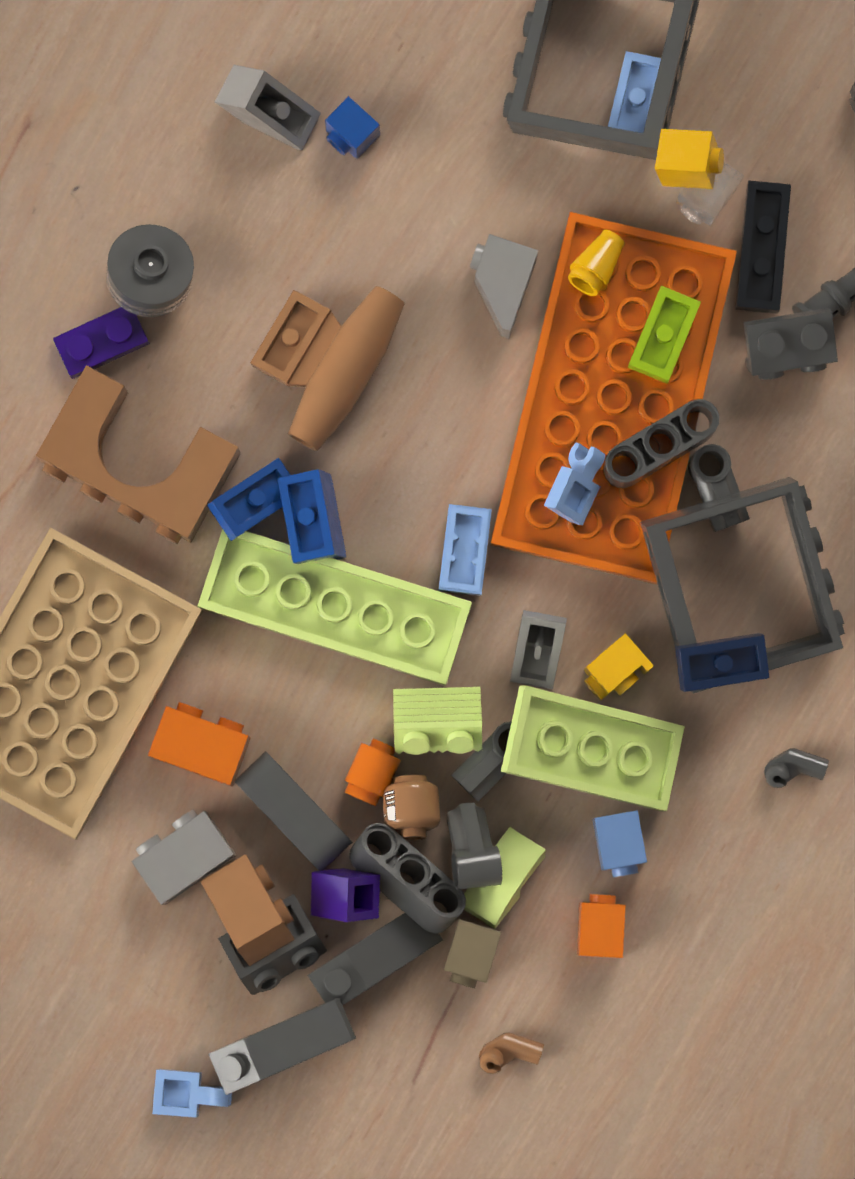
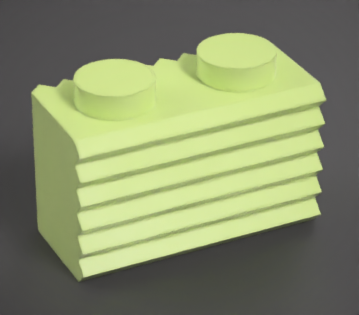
[393,686,482,755]

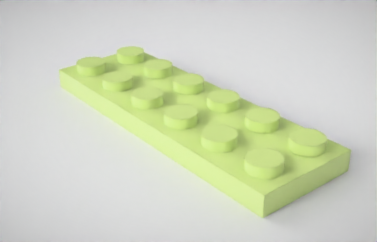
[197,529,472,686]

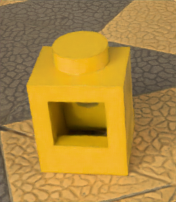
[584,633,654,701]

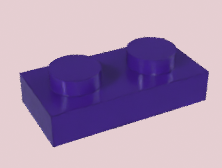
[53,303,150,379]

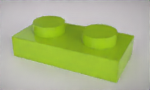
[628,286,701,384]

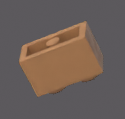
[200,854,295,966]

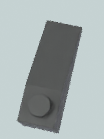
[308,913,443,1006]
[209,997,356,1095]

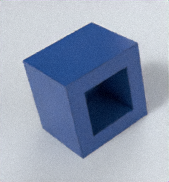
[325,96,380,159]

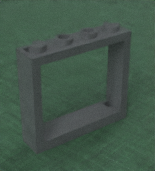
[503,0,700,160]
[640,477,845,694]

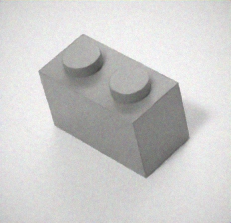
[131,809,236,905]

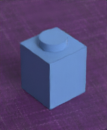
[592,810,647,877]

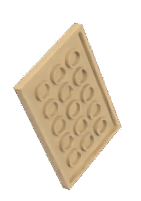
[0,527,203,840]

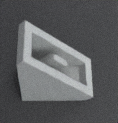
[510,610,567,689]

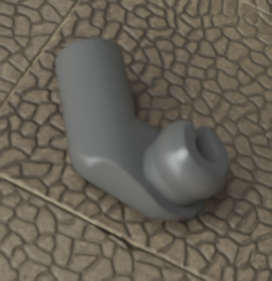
[764,748,829,788]

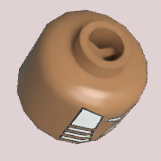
[383,775,440,841]

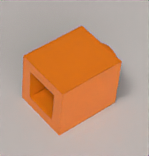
[577,894,626,958]

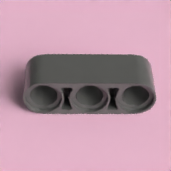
[603,399,719,488]
[234,751,353,871]
[349,823,466,933]

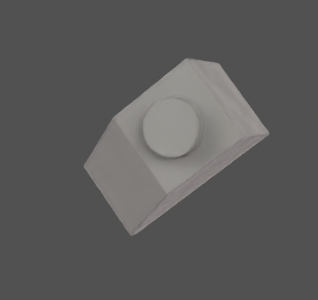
[215,65,321,150]
[470,234,538,339]

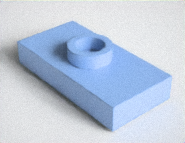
[438,504,492,596]

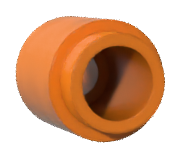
[344,738,401,806]

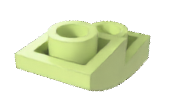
[464,827,546,929]

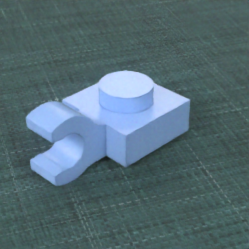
[544,442,605,526]
[152,1069,232,1118]

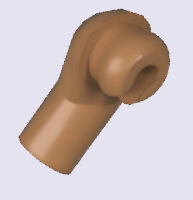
[479,1033,544,1074]

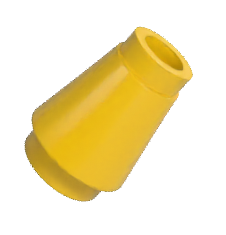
[568,230,625,296]

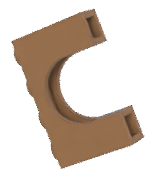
[36,365,241,544]

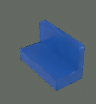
[277,469,346,564]

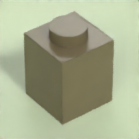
[444,919,501,989]

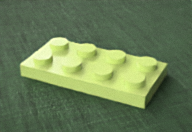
[501,685,685,811]

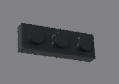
[735,180,791,314]

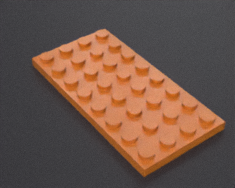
[490,212,737,585]

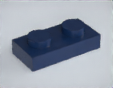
[675,633,770,692]

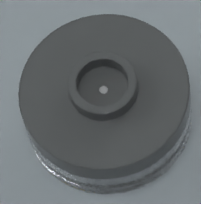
[106,224,194,317]

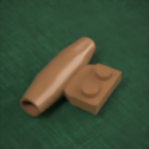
[250,286,405,451]

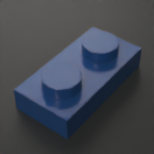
[207,457,290,541]

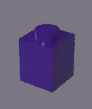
[311,868,380,922]

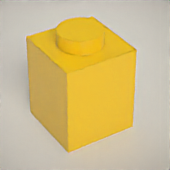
[655,129,724,189]

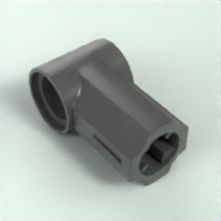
[688,444,750,532]
[451,721,512,802]
[447,803,502,890]

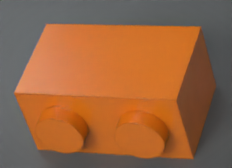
[148,702,251,787]

